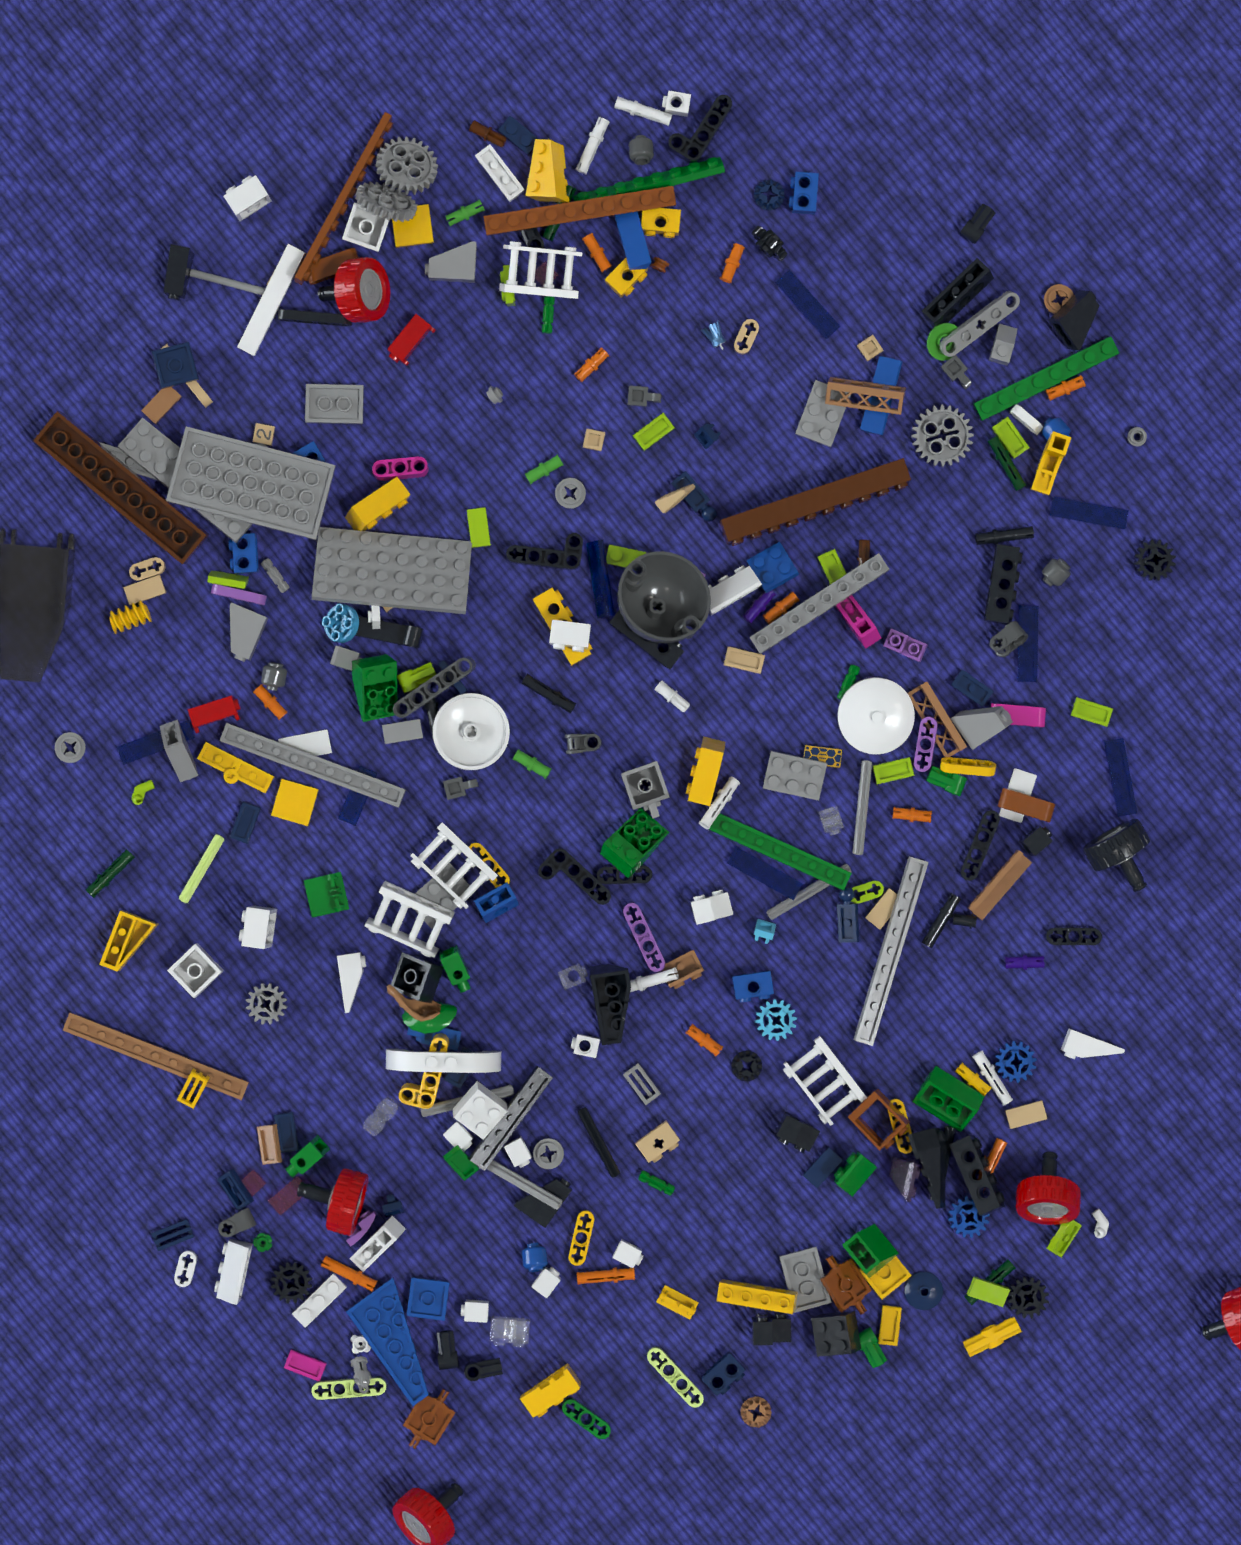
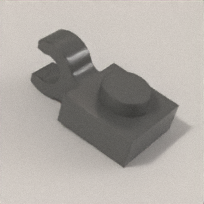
[941,355,972,390]
[627,386,662,407]
[443,777,479,800]

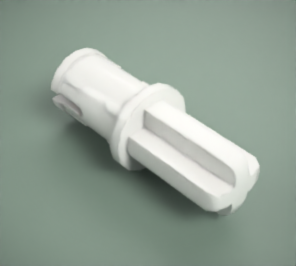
[654,681,690,712]

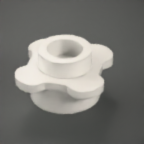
[350,1335,371,1354]

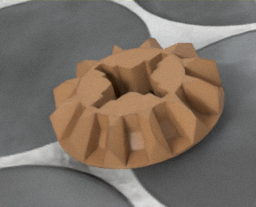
[1044,284,1074,314]
[741,1397,771,1428]

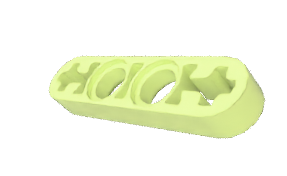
[647,1347,704,1408]
[311,1377,387,1400]

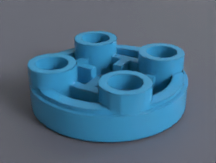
[322,603,359,643]

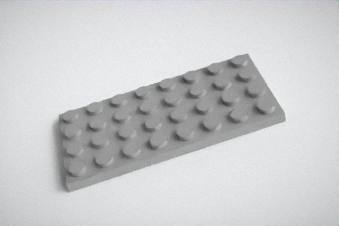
[166,426,336,540]
[312,527,472,614]

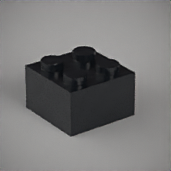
[391,952,444,1003]
[811,1311,861,1357]

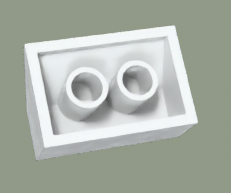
[708,565,762,616]
[214,1239,253,1305]

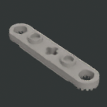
[939,291,1020,357]

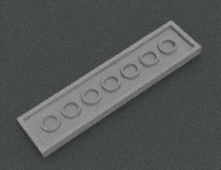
[118,418,252,543]

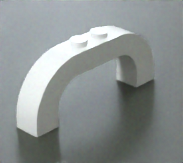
[386,1049,502,1073]

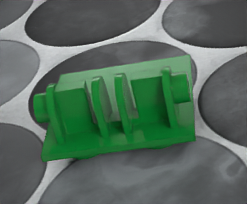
[304,872,349,918]

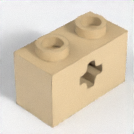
[635,1120,680,1163]

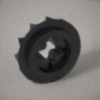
[732,1051,762,1081]

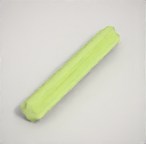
[179,834,224,903]

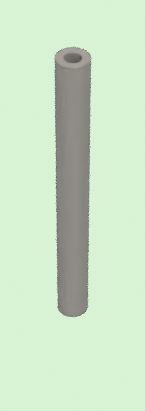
[190,269,266,295]

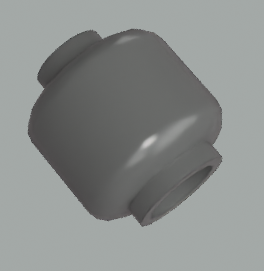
[628,135,654,165]
[1042,558,1071,586]
[261,662,287,691]

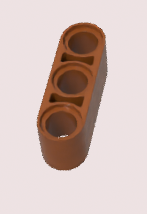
[308,248,359,285]
[997,788,1056,823]

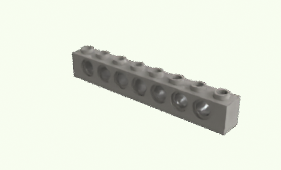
[749,553,890,654]

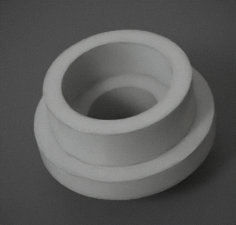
[486,386,503,404]
[1127,427,1147,447]

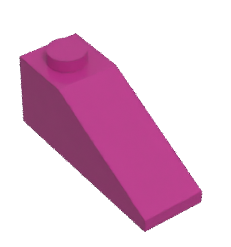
[836,595,881,649]

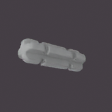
[261,558,290,593]

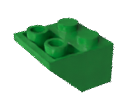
[834,1151,877,1197]
[842,1224,899,1278]

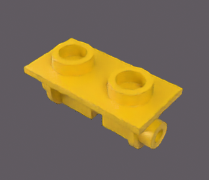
[656,1285,699,1320]

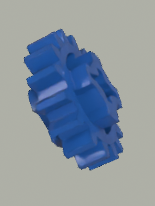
[994,1041,1037,1083]
[948,1196,990,1238]

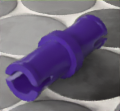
[742,590,776,624]
[1005,955,1044,970]

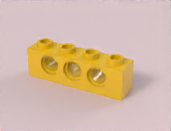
[533,587,593,666]
[717,1279,798,1314]

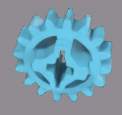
[755,999,797,1041]

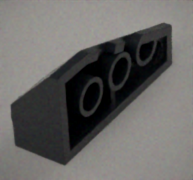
[590,964,631,1045]
[908,1128,946,1209]

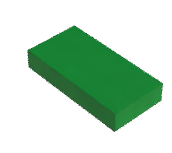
[443,1145,479,1181]

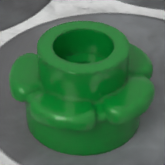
[253,1233,272,1252]

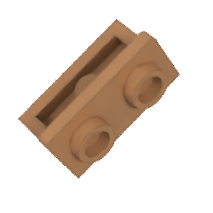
[659,950,704,989]

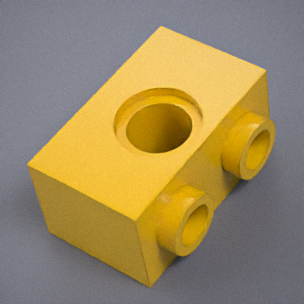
[641,208,681,238]
[605,258,648,298]

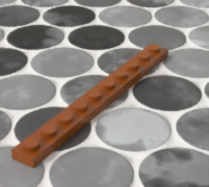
[294,112,394,285]
[484,186,676,236]

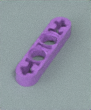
[623,903,666,973]

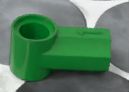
[926,766,967,796]
[859,1327,887,1368]

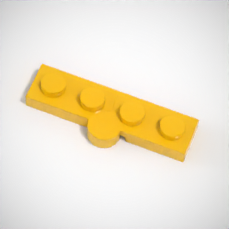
[197,742,275,794]

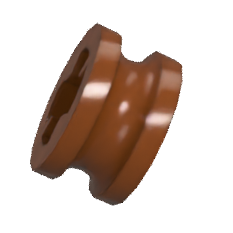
[650,257,670,273]

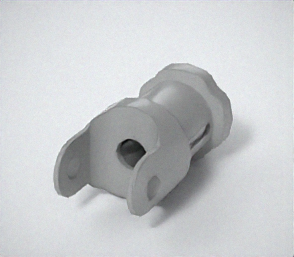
[350,1356,371,1394]

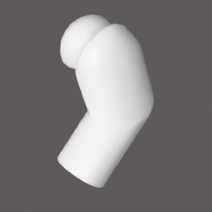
[1092,1208,1109,1238]

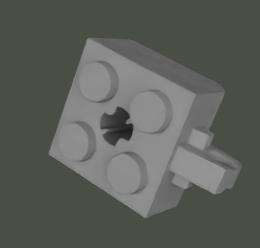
[621,761,670,819]

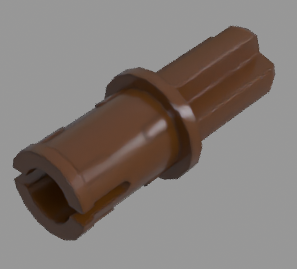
[469,120,507,147]
[857,540,870,566]

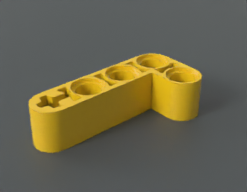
[399,1033,449,1109]

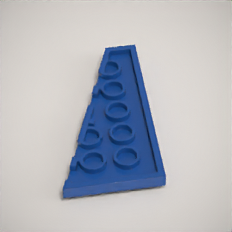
[346,1277,429,1406]

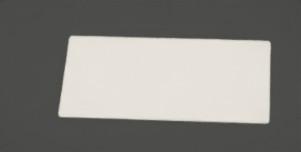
[278,730,332,756]
[999,768,1037,823]

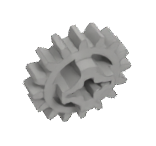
[246,983,288,1025]

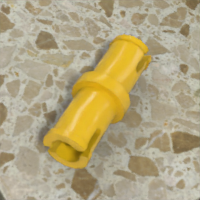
[955,1062,992,1096]

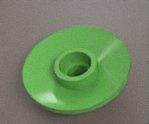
[927,323,958,361]

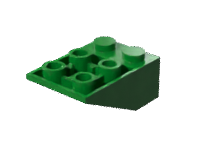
[352,654,397,722]
[600,808,669,878]

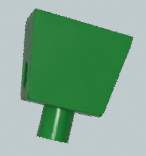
[439,945,471,993]
[286,1135,330,1177]

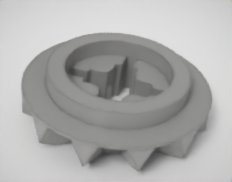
[555,478,586,509]
[55,732,86,763]
[533,1138,564,1169]

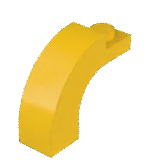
[1031,431,1071,496]

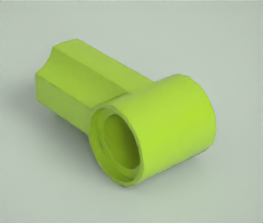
[397,662,436,694]

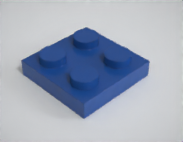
[747,542,799,593]
[407,1277,450,1321]

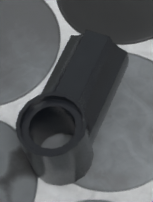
[960,204,995,244]
[520,228,545,256]
[437,1330,459,1370]
[464,1357,503,1381]

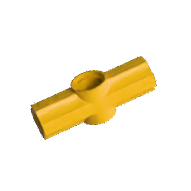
[962,1316,1022,1357]

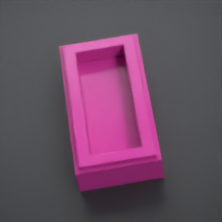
[284,1349,327,1382]

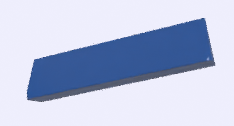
[614,212,651,270]
[860,356,902,435]

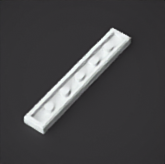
[237,244,306,356]

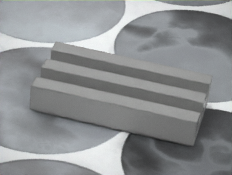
[623,1063,661,1105]

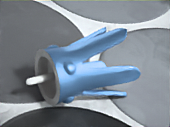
[701,320,726,350]

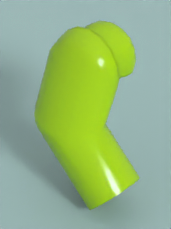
[131,780,155,805]

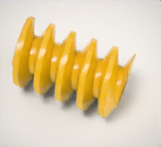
[109,600,152,634]

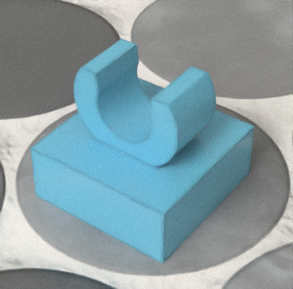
[754,919,776,944]

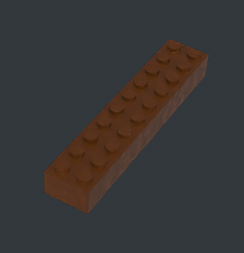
[33,411,209,565]
[720,458,911,546]

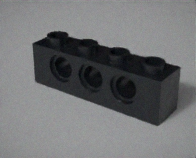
[922,258,994,327]
[984,544,1023,624]
[609,609,684,670]
[949,1135,1005,1216]

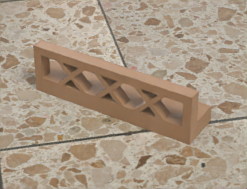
[825,377,906,415]
[907,682,967,757]
[967,850,1032,920]

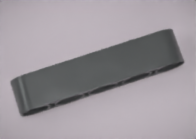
[393,656,476,718]

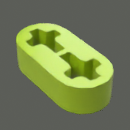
[851,881,884,904]

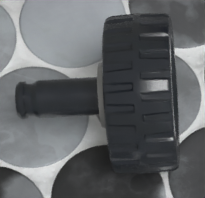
[1083,819,1150,892]

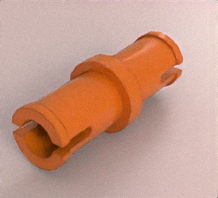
[582,233,612,272]
[720,243,745,283]
[574,347,609,382]
[1046,375,1086,401]
[762,591,799,624]
[253,684,288,720]
[892,807,932,823]
[685,1024,723,1056]

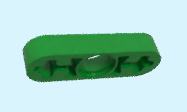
[562,1398,611,1439]

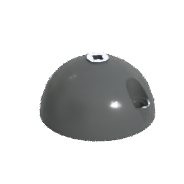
[617,551,711,643]

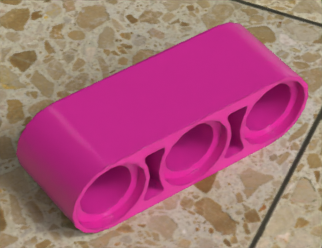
[372,457,429,481]
[991,704,1046,727]

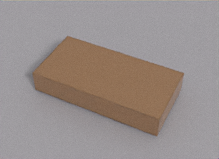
[141,387,182,424]
[257,1124,282,1165]

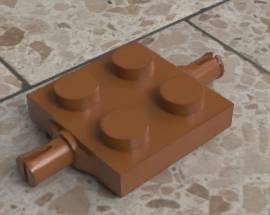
[820,1255,872,1315]
[403,1389,456,1449]

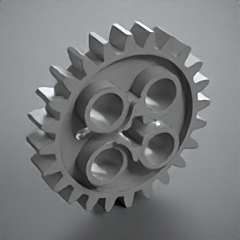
[375,136,438,195]
[355,182,417,222]
[911,404,974,467]

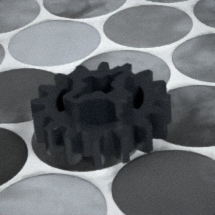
[752,226,788,261]
[1134,539,1176,581]
[271,1261,313,1303]
[1007,1276,1049,1319]

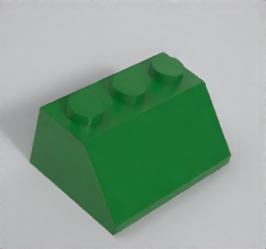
[912,1066,985,1132]

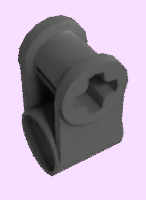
[990,621,1028,657]
[565,734,602,754]
[218,1207,257,1237]

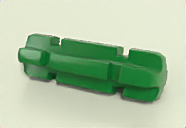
[542,296,555,334]
[837,664,860,700]
[638,1171,675,1196]

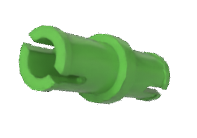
[445,199,485,227]
[525,454,564,484]
[513,749,552,779]

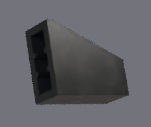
[164,244,194,301]
[1049,290,1100,351]
[514,1177,572,1228]

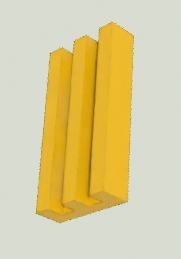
[177,1068,210,1109]

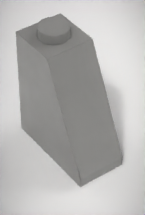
[425,241,477,283]
[230,602,268,662]
[950,706,1013,750]
[160,719,198,782]

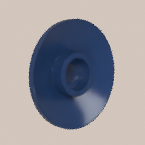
[904,1271,943,1310]

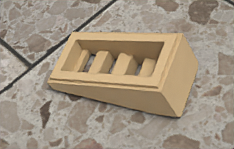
[655,484,696,513]

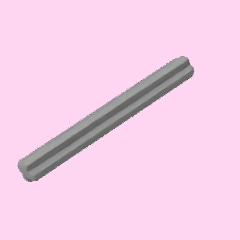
[853,760,872,855]
[766,864,852,920]
[421,1085,514,1117]
[487,1160,562,1210]

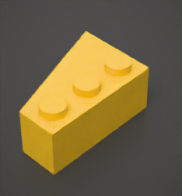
[526,139,569,203]
[345,477,410,531]
[685,736,726,806]
[99,910,158,972]
[520,1363,581,1418]

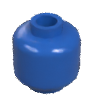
[1042,417,1071,440]
[521,1243,548,1272]

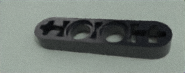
[278,309,352,326]
[960,810,1000,881]

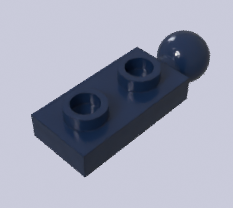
[671,471,717,522]
[837,887,859,942]

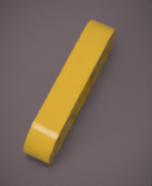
[940,757,996,776]
[469,843,510,888]
[887,1098,913,1154]
[568,1210,594,1266]

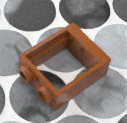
[848,1089,910,1151]

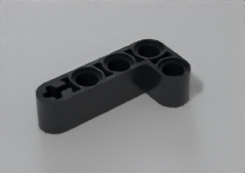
[668,95,732,163]
[506,533,583,570]
[355,616,424,648]
[538,848,611,905]

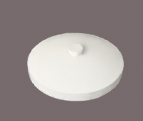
[837,677,915,754]
[432,693,510,770]

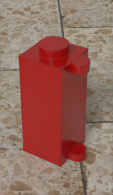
[387,314,436,366]
[187,695,241,733]

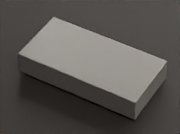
[382,719,423,744]

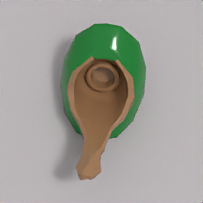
[387,984,457,1034]

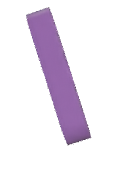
[211,584,267,605]
[914,716,938,772]

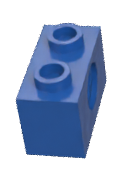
[474,882,519,923]
[732,970,774,1002]

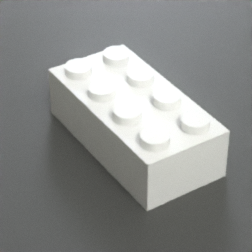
[239,906,277,949]

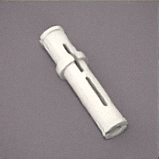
[614,96,672,126]
[575,117,610,175]
[699,777,740,829]
[630,967,679,992]
[972,1050,1013,1106]

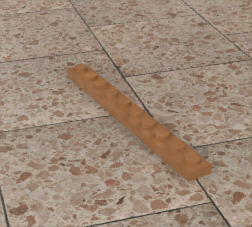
[63,1012,249,1100]

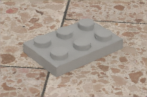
[795,380,851,448]
[305,384,364,424]
[763,750,827,801]
[414,863,470,929]
[779,1246,831,1313]

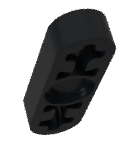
[597,866,652,884]
[1045,927,1102,945]

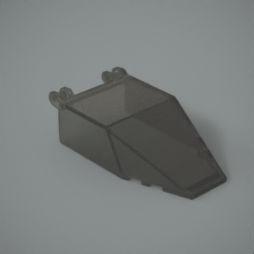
[0,528,75,682]

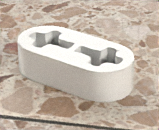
[1010,404,1044,435]
[174,1250,197,1287]

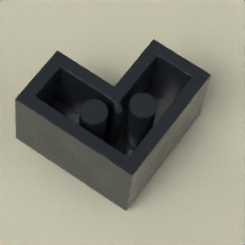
[775,1112,820,1153]
[752,1313,791,1345]

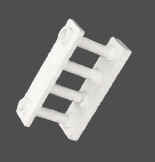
[499,241,582,299]
[410,822,498,909]
[365,881,455,958]
[783,1036,867,1126]

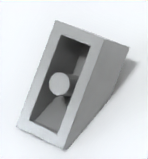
[988,324,1017,366]
[330,646,363,671]

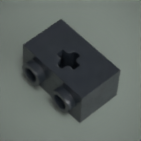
[1019,826,1053,856]

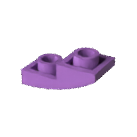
[883,629,928,662]
[346,1210,377,1247]

